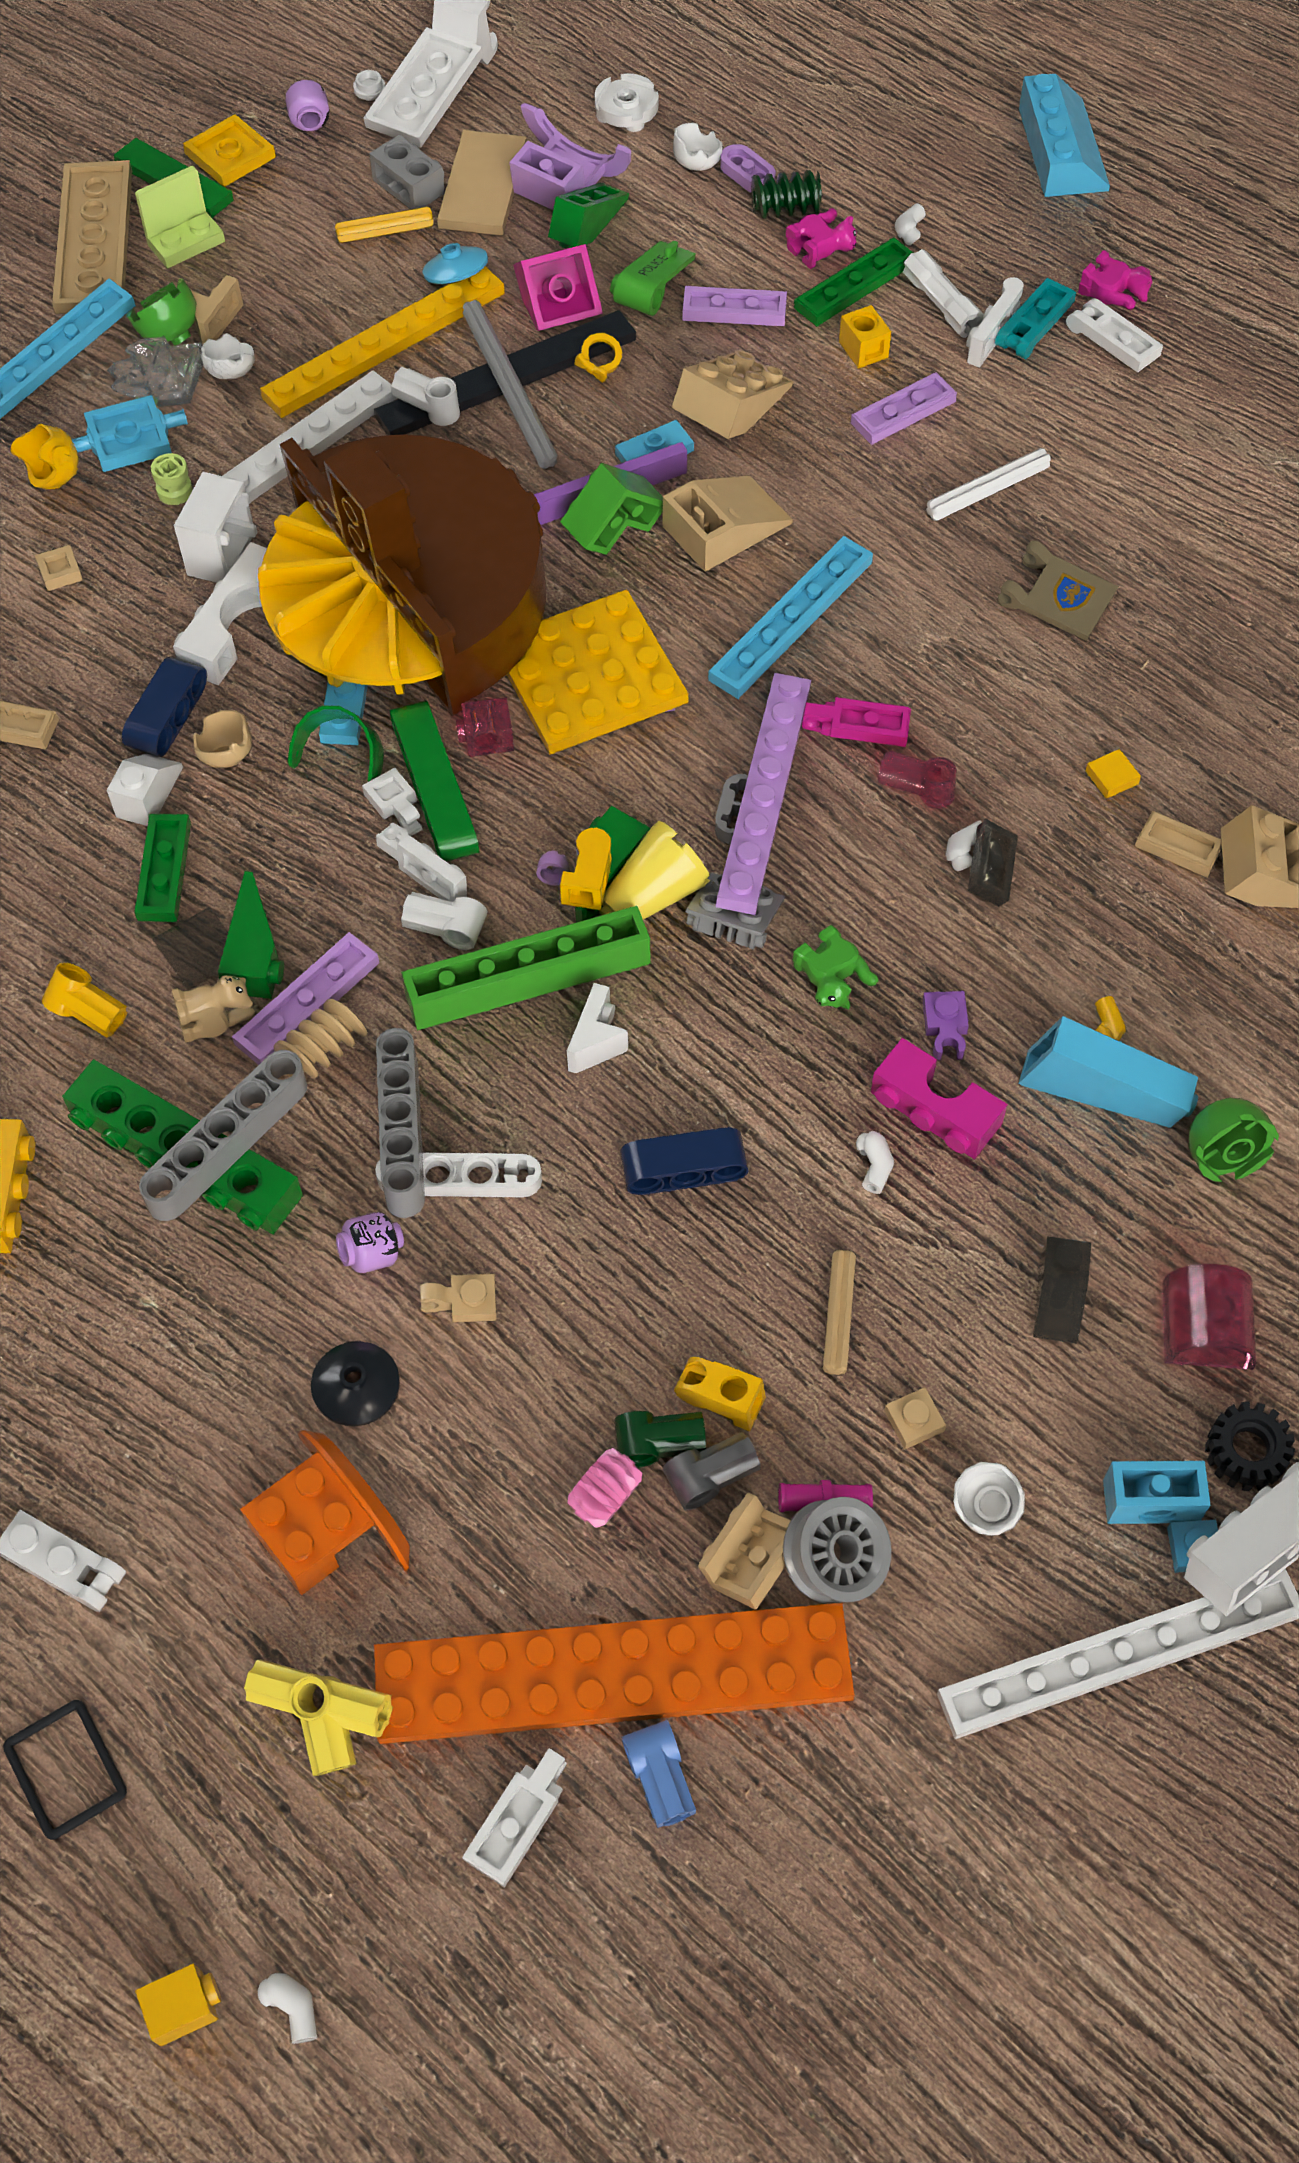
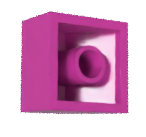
[513,244,603,331]

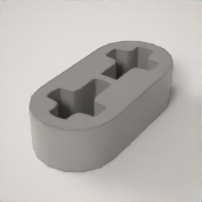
[715,774,748,845]

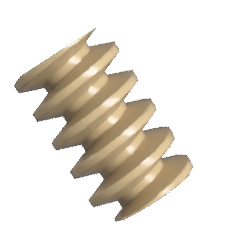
[273,999,368,1079]

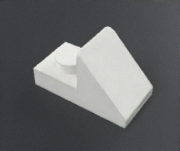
[567,983,628,1073]

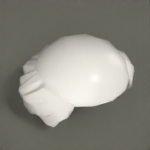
[201,333,255,379]

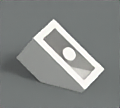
[107,753,183,826]

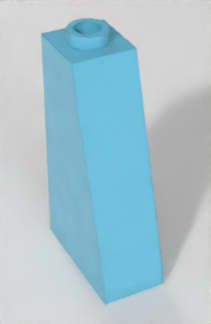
[1018,1016,1198,1128]

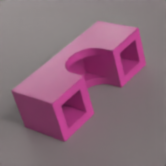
[871,1038,1008,1160]

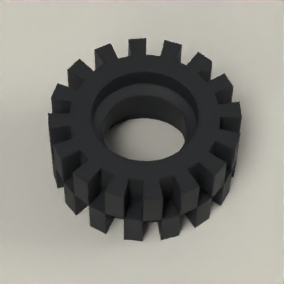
[1205,1401,1295,1491]

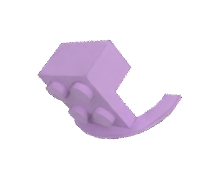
[509,103,631,210]

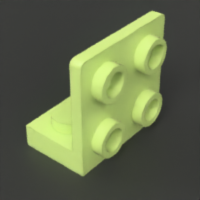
[135,166,225,269]

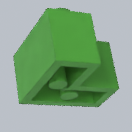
[560,463,663,555]

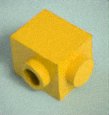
[135,1963,221,2046]

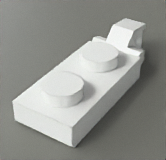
[376,822,467,902]
[462,1748,567,1888]

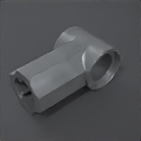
[662,1431,761,1510]

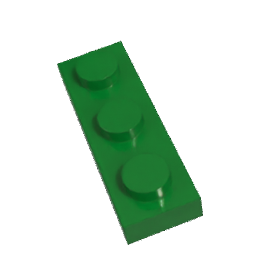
[134,814,191,922]

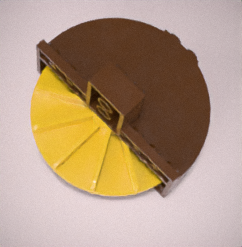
[258,435,546,716]

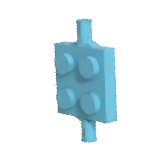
[72,395,188,472]

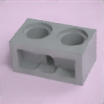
[369,135,445,209]

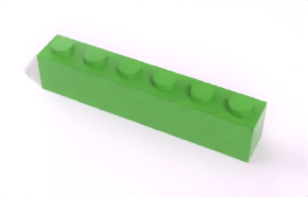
[401,906,650,1031]

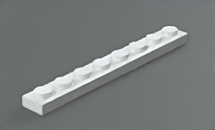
[937,1569,1299,1739]

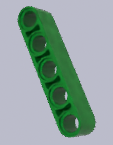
[389,700,480,862]

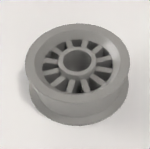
[783,1497,891,1604]

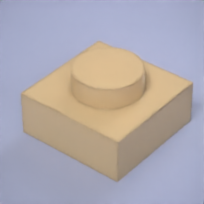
[35,545,83,591]
[884,1387,946,1449]

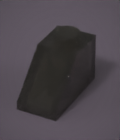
[1033,1236,1091,1344]

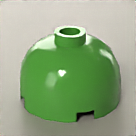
[126,278,197,346]
[1188,1097,1279,1182]

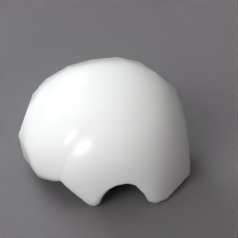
[673,122,723,171]
[953,1462,1025,1536]

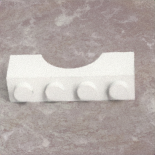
[173,542,267,686]

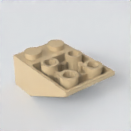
[672,350,794,439]
[663,476,793,572]
[1220,805,1299,908]

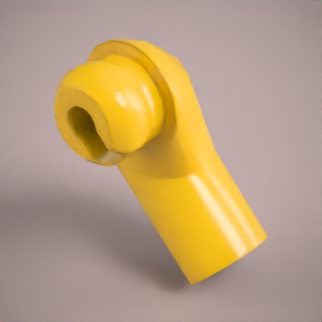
[1095,996,1126,1041]

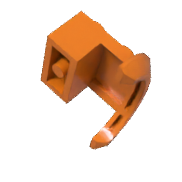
[240,1430,410,1596]

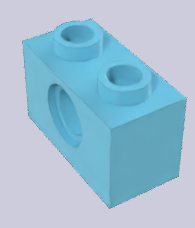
[1103,1461,1211,1524]

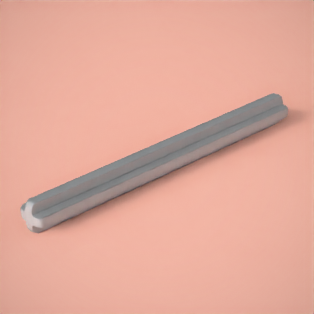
[463,300,558,469]

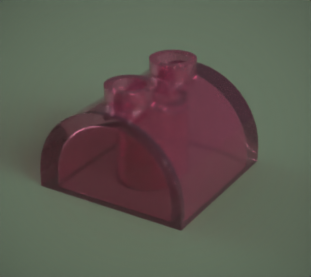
[1162,1264,1256,1370]

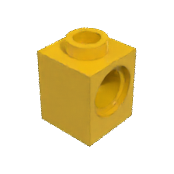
[839,305,892,369]

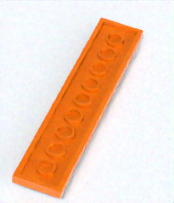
[374,1603,855,1744]

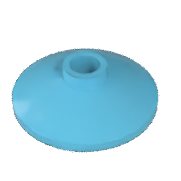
[422,243,488,284]

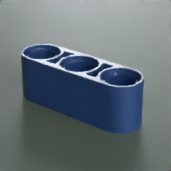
[122,657,207,757]
[620,1127,749,1195]

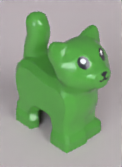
[792,925,879,1010]

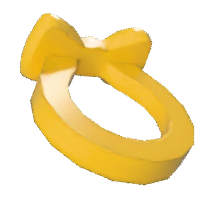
[574,333,622,383]

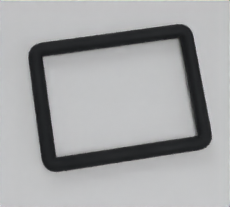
[3,1700,127,1840]

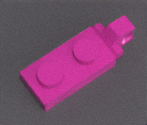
[802,697,911,747]

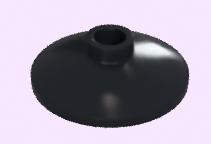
[311,1341,400,1426]

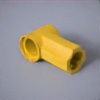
[41,963,128,1038]

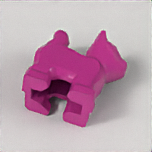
[786,208,857,269]
[1078,250,1153,310]

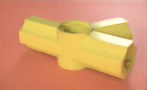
[244,1659,393,1776]

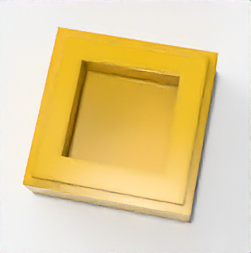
[1085,749,1141,799]

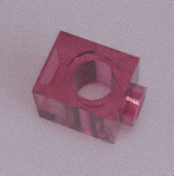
[456,697,514,757]

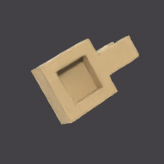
[420,1274,496,1322]

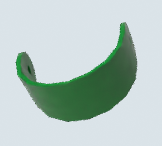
[288,705,384,782]

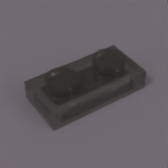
[968,819,1018,907]

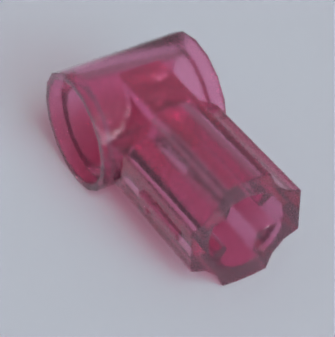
[878,750,957,809]

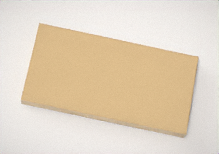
[437,130,527,235]

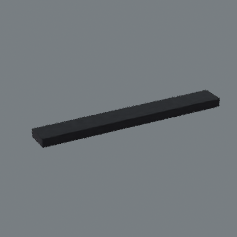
[374,310,636,435]

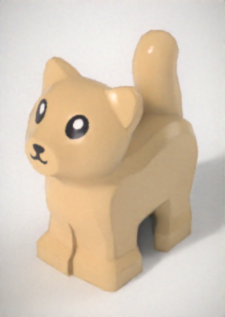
[172,976,255,1043]

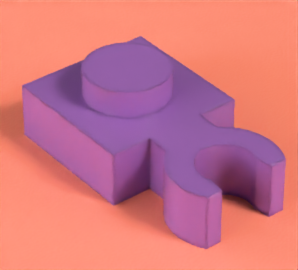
[922,991,969,1060]

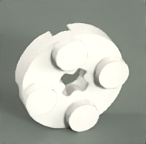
[594,73,659,132]

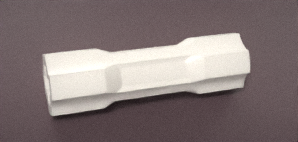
[903,249,984,338]

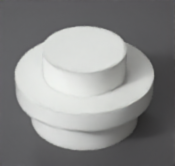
[353,70,385,101]

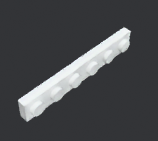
[223,370,397,503]

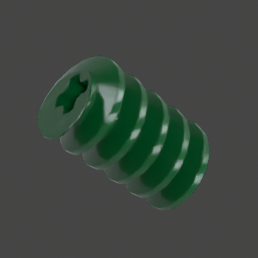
[751,170,822,219]

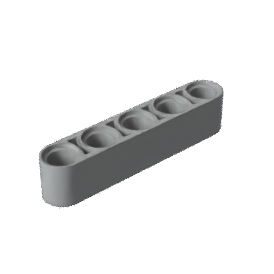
[376,1028,425,1218]
[139,1050,307,1221]

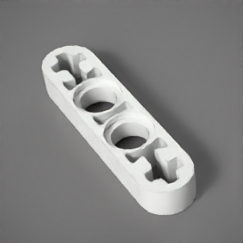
[375,1153,542,1197]

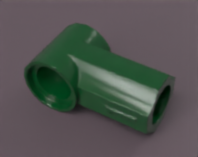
[614,1411,706,1468]

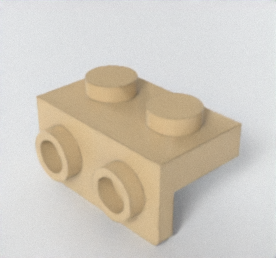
[698,1493,790,1610]

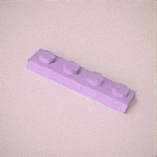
[232,932,379,1065]

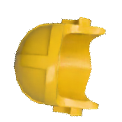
[10,424,78,489]

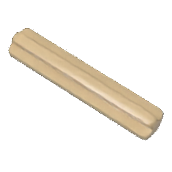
[823,1250,856,1375]

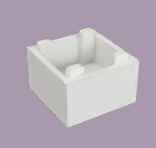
[174,472,258,583]

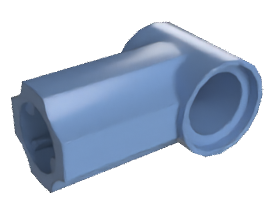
[621,1720,696,1828]

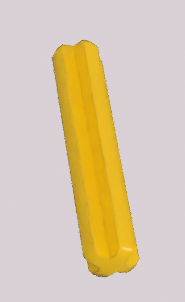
[335,207,433,243]

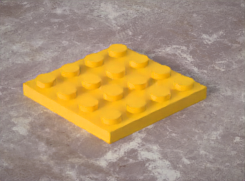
[506,589,689,755]

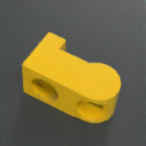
[560,828,612,910]
[674,1357,766,1432]

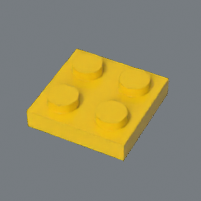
[183,114,276,187]

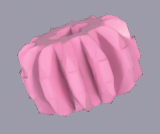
[567,1448,642,1528]

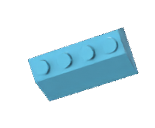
[1019,74,1110,197]

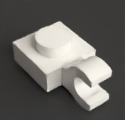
[362,768,423,836]

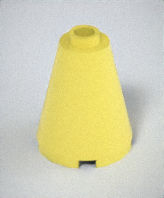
[599,821,710,920]

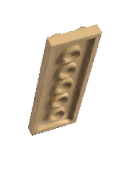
[52,160,132,314]

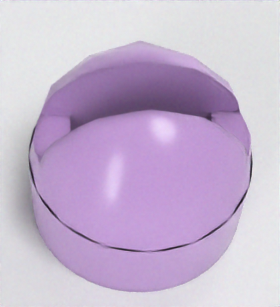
[536,850,569,886]

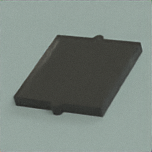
[152,907,228,991]

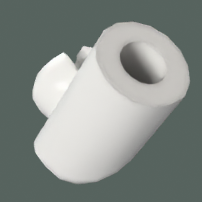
[895,203,926,246]
[946,821,988,871]
[856,1131,894,1194]
[258,1973,317,2044]

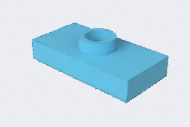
[615,420,694,463]

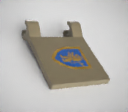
[997,540,1119,641]

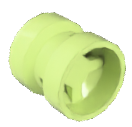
[151,453,193,505]

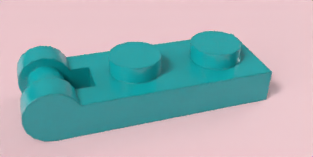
[995,278,1076,359]

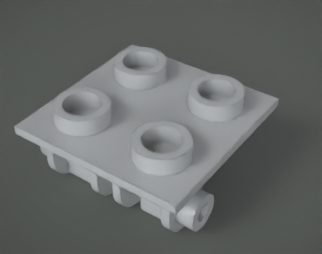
[686,873,785,950]

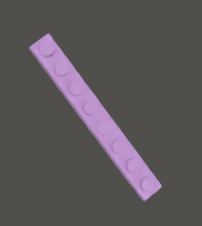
[716,673,811,915]

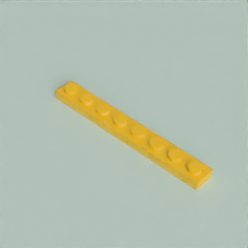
[260,266,505,418]

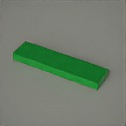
[113,138,234,218]
[794,237,914,327]

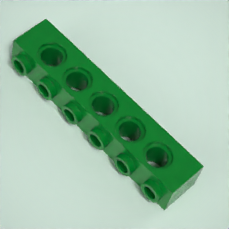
[62,1059,303,1235]

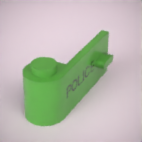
[610,241,696,316]

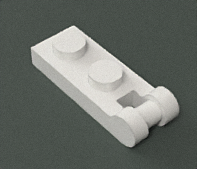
[966,277,1024,368]
[1066,298,1163,373]
[0,1510,126,1612]

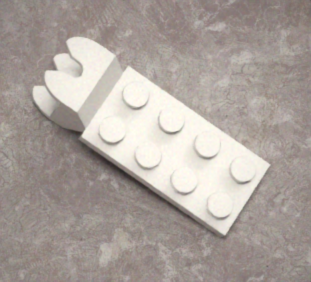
[363,0,498,148]

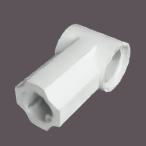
[390,367,460,426]
[401,892,488,950]

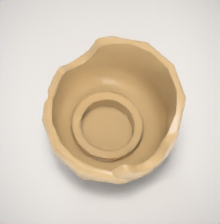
[193,710,252,768]

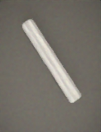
[926,448,1051,521]

